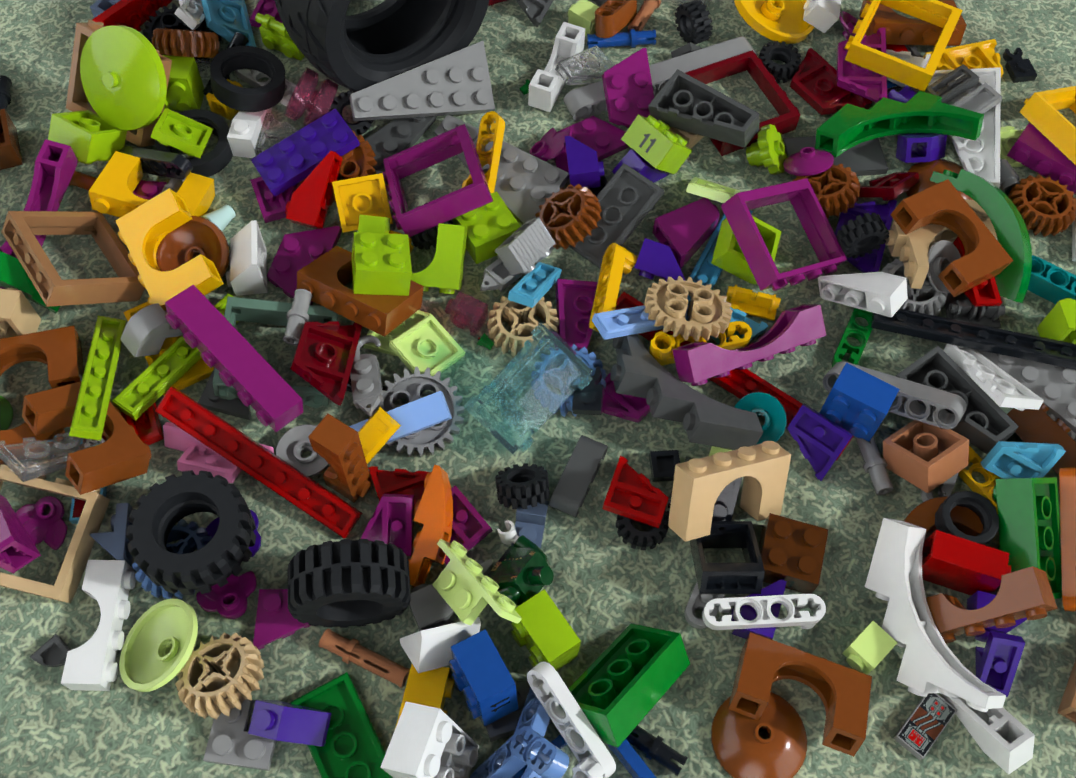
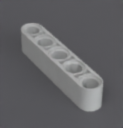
[823,361,967,429]

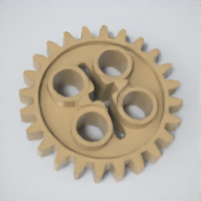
[644,276,733,341]

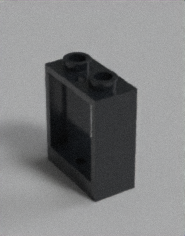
[690,521,765,594]

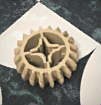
[487,295,559,359]
[175,632,265,720]

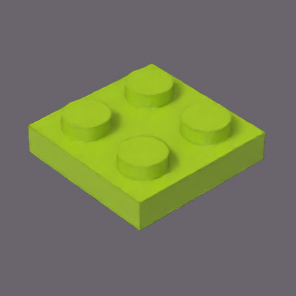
[151,108,213,158]

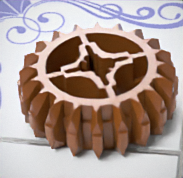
[152,28,220,58]
[793,163,860,219]
[1008,174,1076,237]
[535,184,602,250]

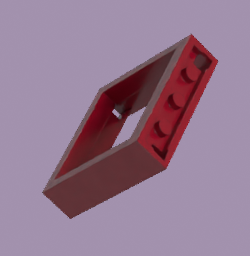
[686,50,801,156]

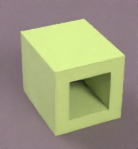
[568,0,599,37]
[842,621,897,674]

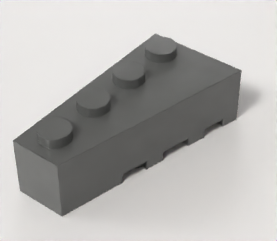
[648,69,759,148]
[896,346,1019,454]

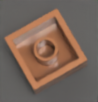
[883,420,969,493]

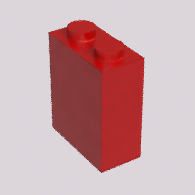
[922,530,1011,595]

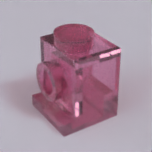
[445,291,488,337]

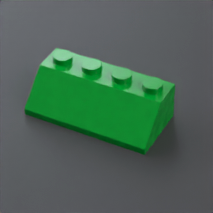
[993,477,1062,599]
[559,623,690,747]

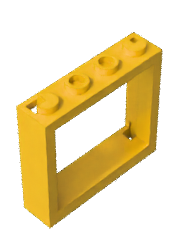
[844,0,963,92]
[1019,86,1076,165]

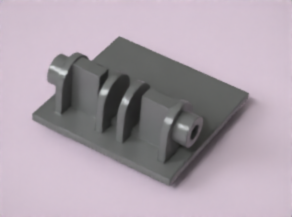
[944,292,1005,328]

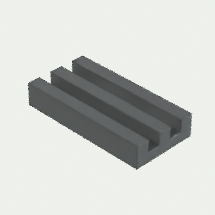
[925,64,979,104]

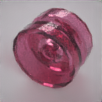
[284,67,339,127]

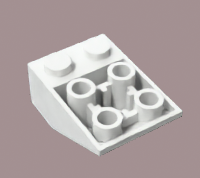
[380,702,479,778]

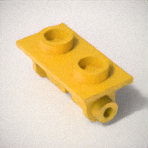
[726,284,781,321]

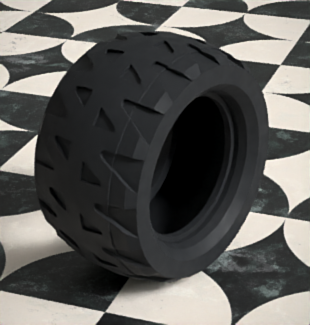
[275,0,489,93]

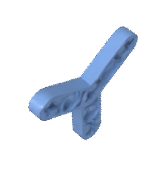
[470,687,569,778]

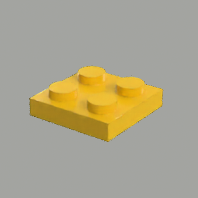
[332,173,393,233]

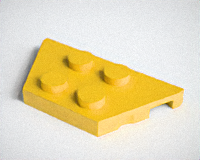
[923,39,1004,77]

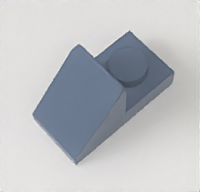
[511,500,549,549]
[90,503,133,567]

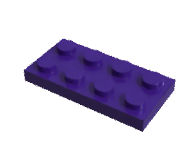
[250,108,360,197]

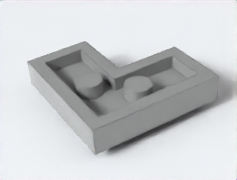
[203,700,276,771]

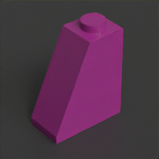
[652,198,720,268]
[0,495,41,573]

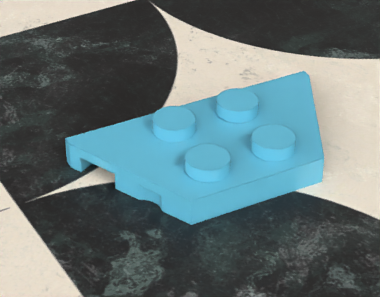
[201,0,256,47]

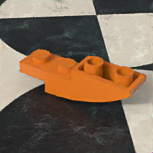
[408,465,453,587]

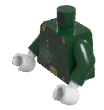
[487,520,554,606]

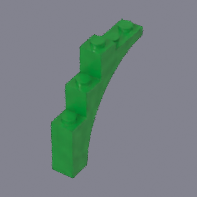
[815,91,984,157]

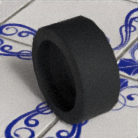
[935,490,999,545]

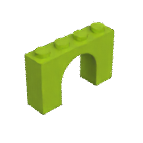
[358,214,468,294]

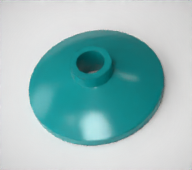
[734,392,787,445]

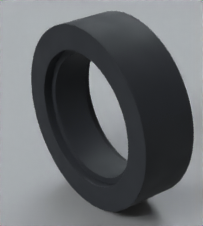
[210,46,285,112]
[155,109,233,177]

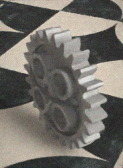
[374,367,465,457]

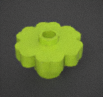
[746,124,787,175]

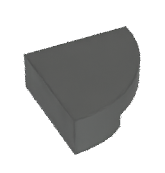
[671,42,702,58]
[30,634,71,667]

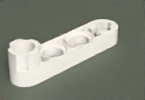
[702,593,826,630]
[527,661,616,778]

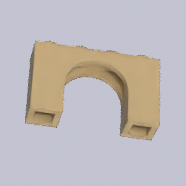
[668,441,792,542]

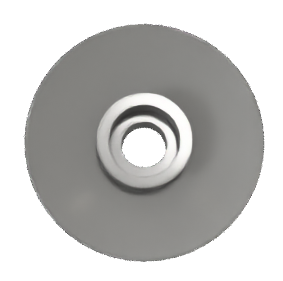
[927,240,961,293]
[276,424,329,477]

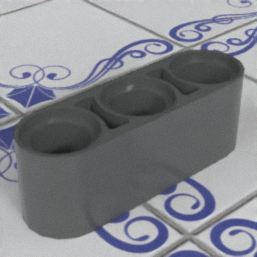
[549,435,608,518]

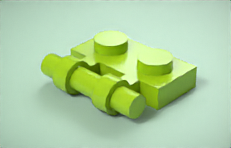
[255,13,305,61]

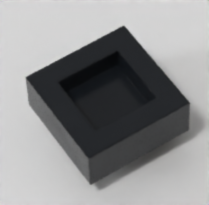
[649,450,680,482]

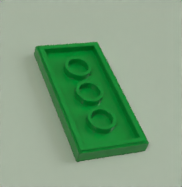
[289,672,393,778]

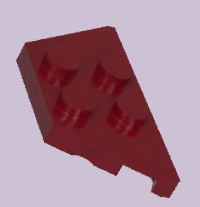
[790,48,872,115]
[290,321,362,406]

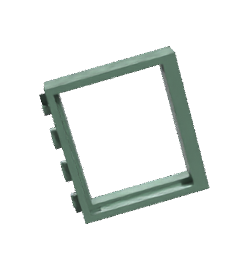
[213,296,338,408]

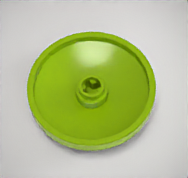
[80,25,167,130]

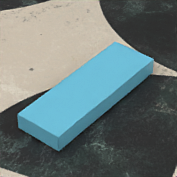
[508,262,562,308]

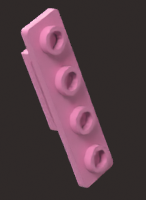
[163,422,274,483]

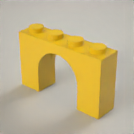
[88,151,215,217]
[115,188,224,311]

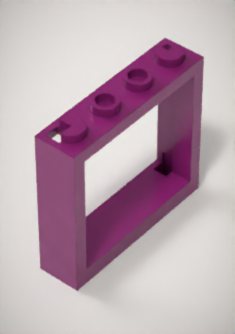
[382,124,493,237]
[721,178,847,291]

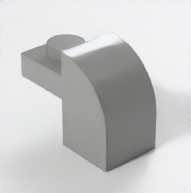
[120,303,183,357]

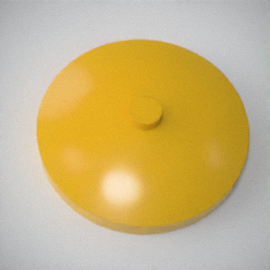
[734,0,814,44]

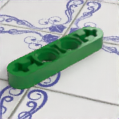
[831,308,873,367]

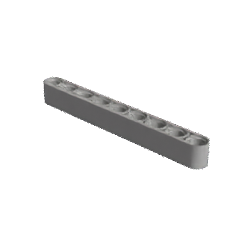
[563,36,758,121]

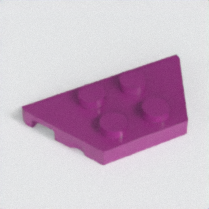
[837,27,887,103]
[602,48,654,128]
[555,116,629,173]
[266,226,342,305]

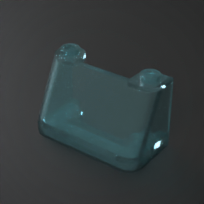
[464,323,593,454]

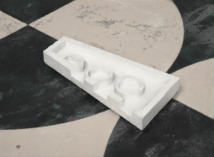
[943,344,1044,411]

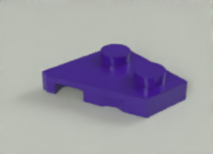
[787,403,853,481]

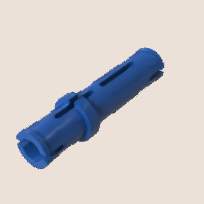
[587,29,656,49]

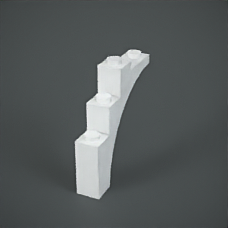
[865,518,1006,712]

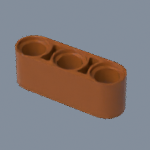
[595,0,637,38]

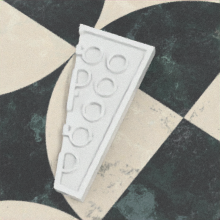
[928,67,1001,188]

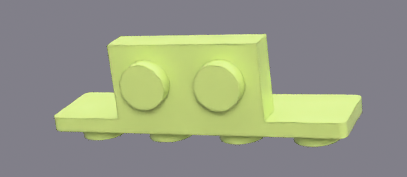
[432,539,522,625]

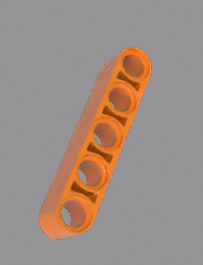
[1059,468,1076,611]

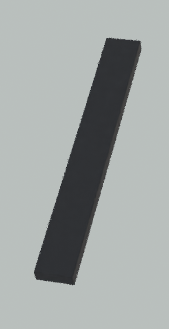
[871,309,1076,370]

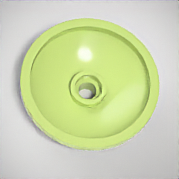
[119,598,198,692]

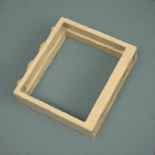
[0,464,110,604]

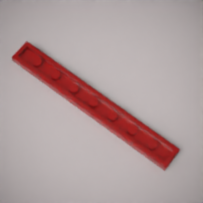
[155,387,363,539]

